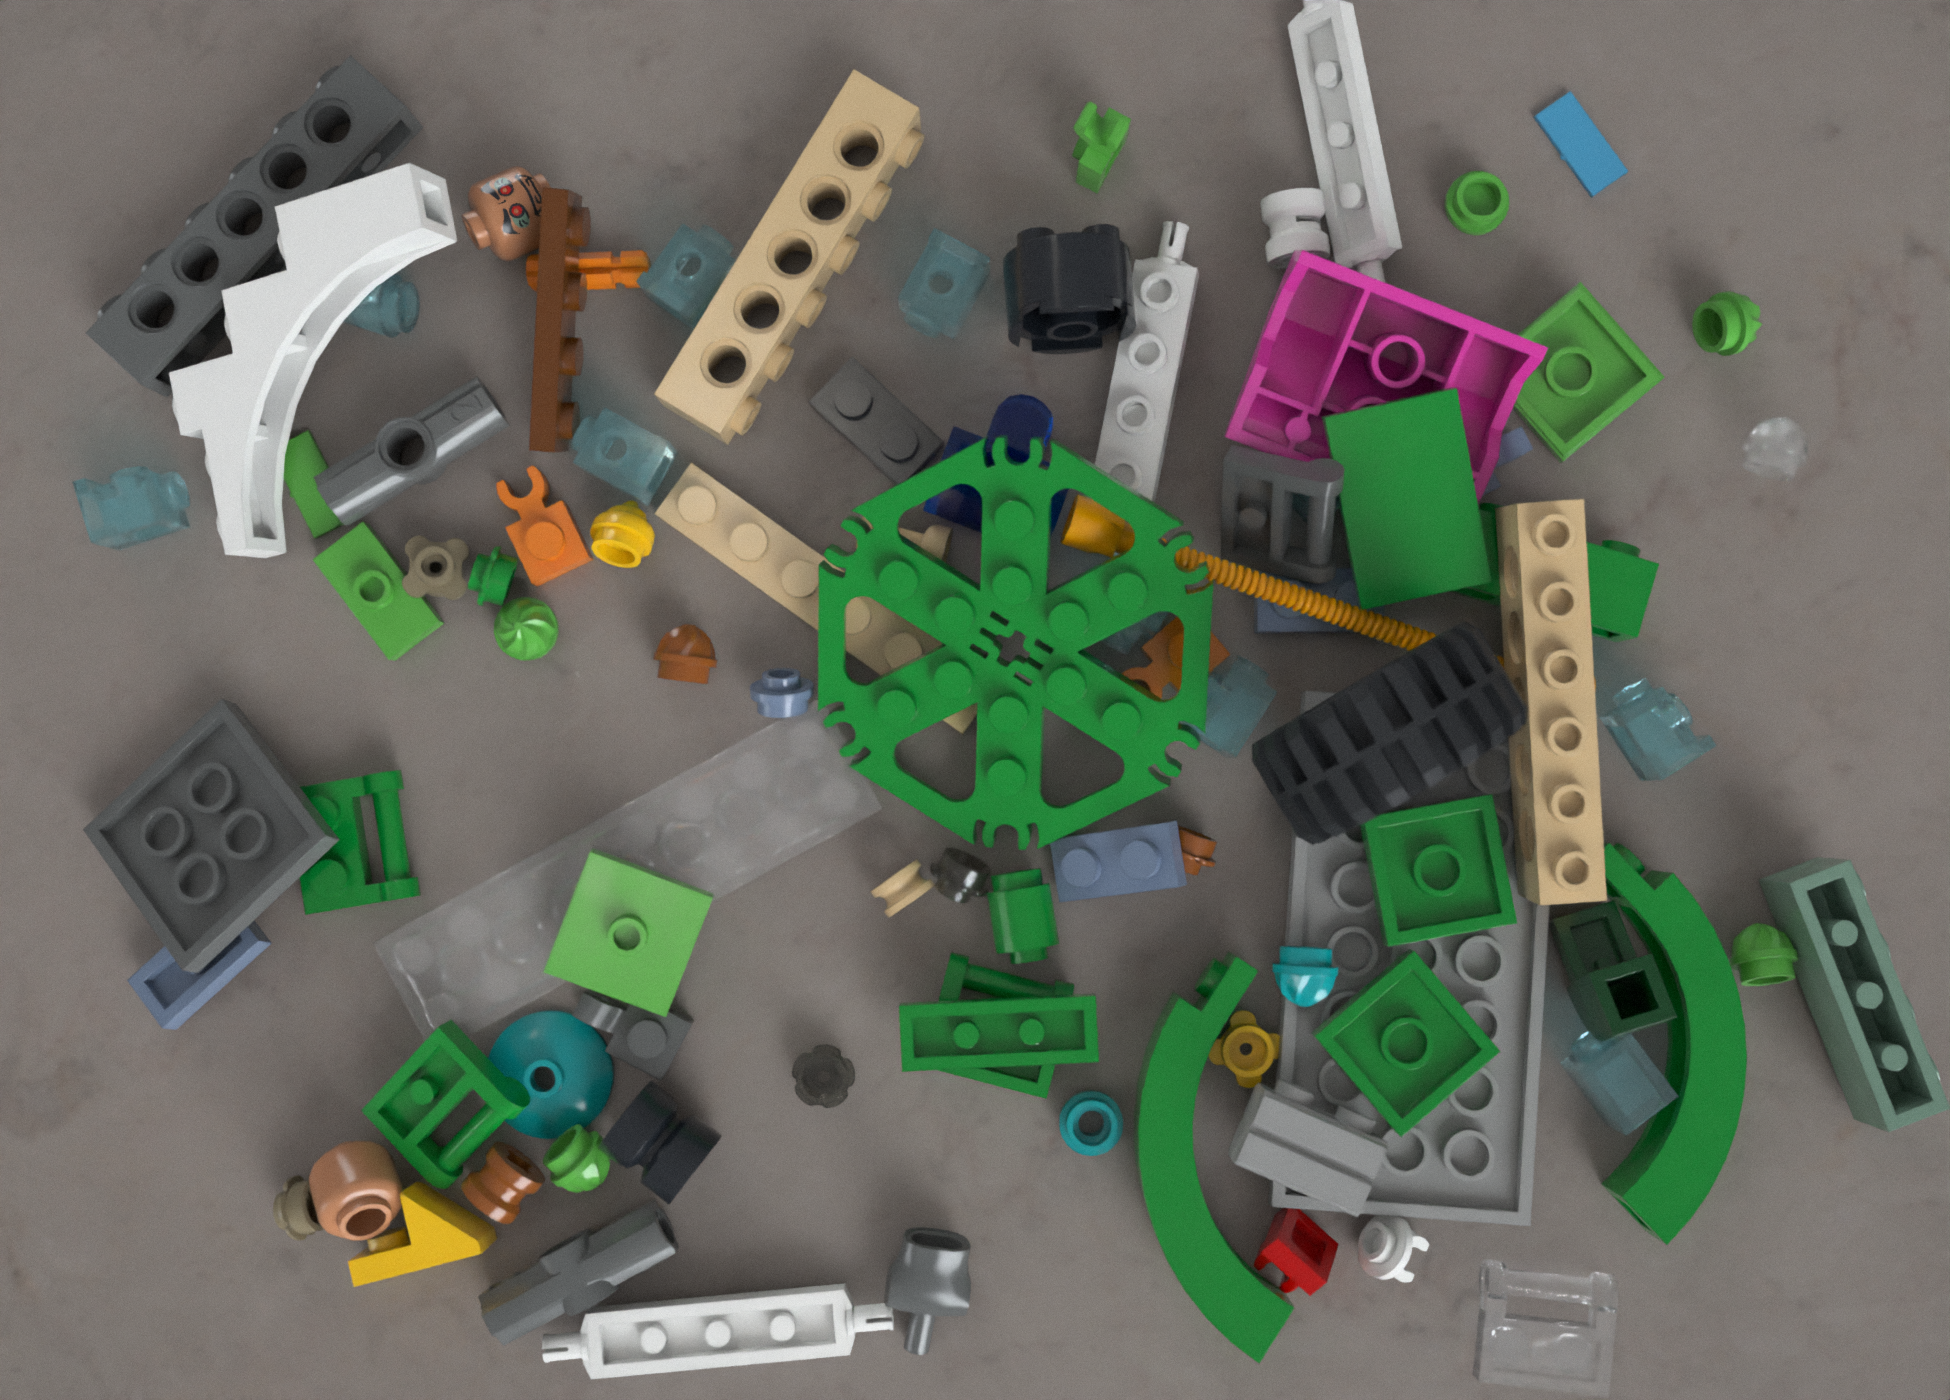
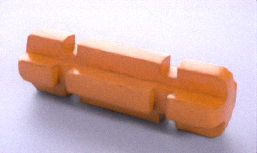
[526,250,652,292]

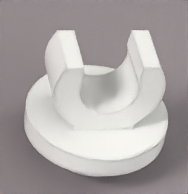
[1358,1215,1429,1283]

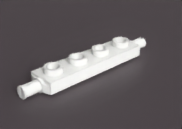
[1287,0,1402,282]
[1088,221,1199,556]
[542,1283,894,1379]

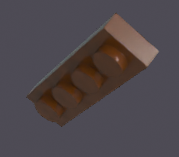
[529,187,591,453]

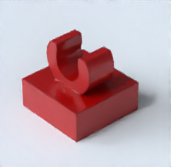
[1253,1208,1339,1296]

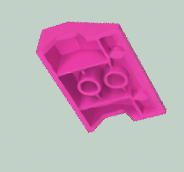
[1224,250,1548,504]

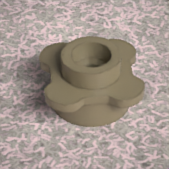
[402,535,470,600]

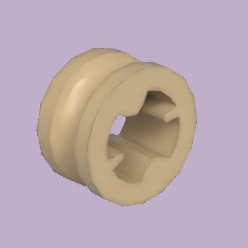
[870,859,935,918]

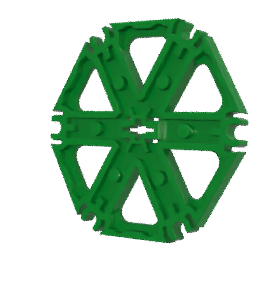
[818,435,1214,850]

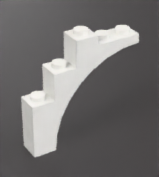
[169,163,457,558]

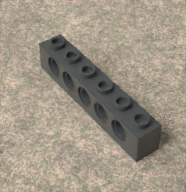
[86,55,424,397]

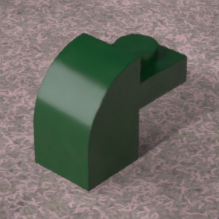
[1548,900,1677,1042]

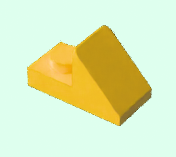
[348,1182,497,1287]

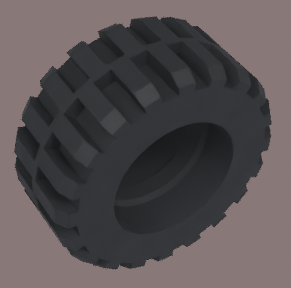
[1252,621,1527,845]

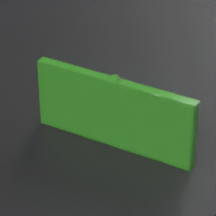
[284,430,344,539]

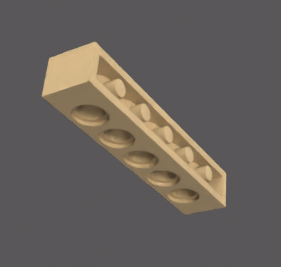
[654,69,925,445]
[1495,499,1607,905]

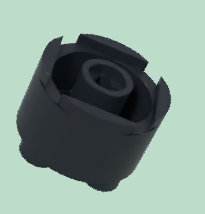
[1003,224,1136,354]

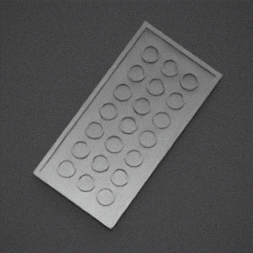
[1268,691,1550,1226]

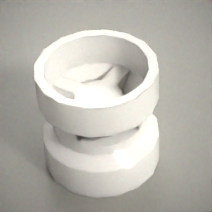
[1260,188,1330,269]

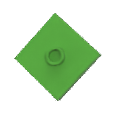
[1512,282,1665,463]
[543,848,714,1017]

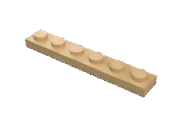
[654,463,977,735]

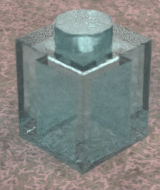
[1560,1031,1679,1136]

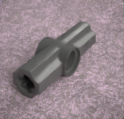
[313,376,510,526]
[478,1199,679,1346]

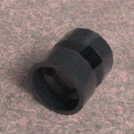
[598,1080,722,1205]

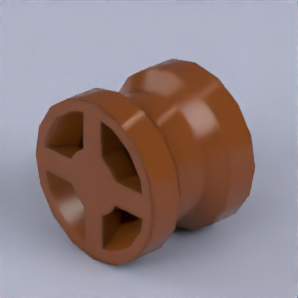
[461,1141,545,1224]

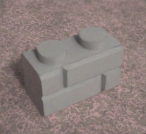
[1228,1079,1388,1217]

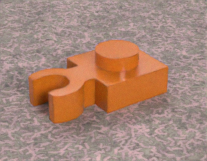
[496,465,594,587]
[1122,616,1231,698]

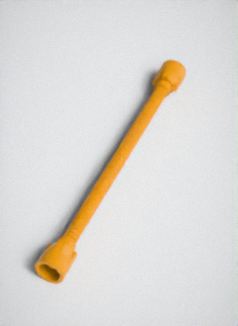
[1060,494,1596,688]

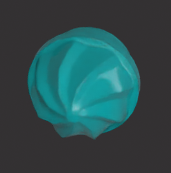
[1272,946,1338,1007]

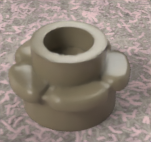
[273,1175,324,1241]

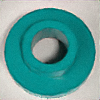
[1059,1090,1123,1156]

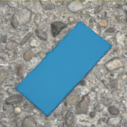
[1533,91,1628,198]

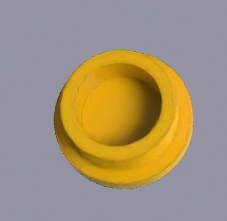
[590,500,655,568]

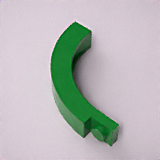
[1601,842,1747,1245]
[1133,951,1294,1364]

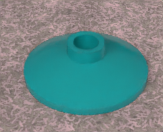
[488,1010,614,1139]

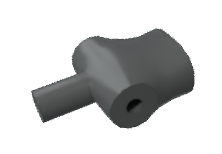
[884,1227,971,1355]

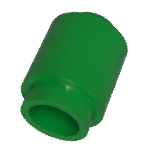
[987,868,1059,964]

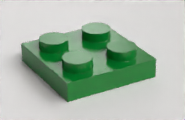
[1360,794,1517,947]
[1311,949,1501,1137]

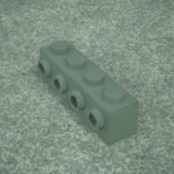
[1759,857,1950,1132]

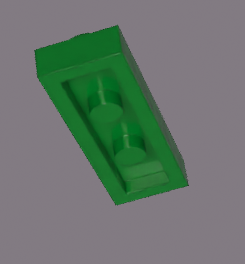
[899,993,1099,1072]

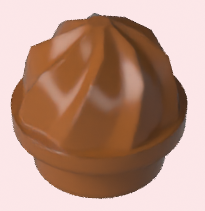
[653,624,718,684]

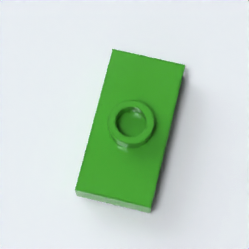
[313,521,445,661]

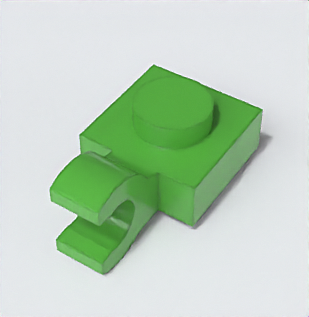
[1072,102,1131,193]

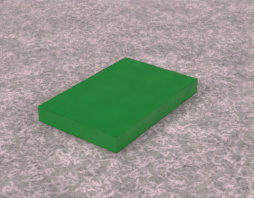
[1322,387,1492,610]

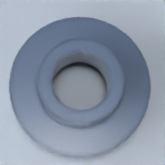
[750,668,814,718]

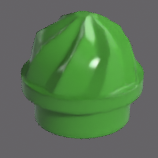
[1692,291,1762,356]
[494,597,559,661]
[1729,923,1799,986]
[543,1124,610,1193]

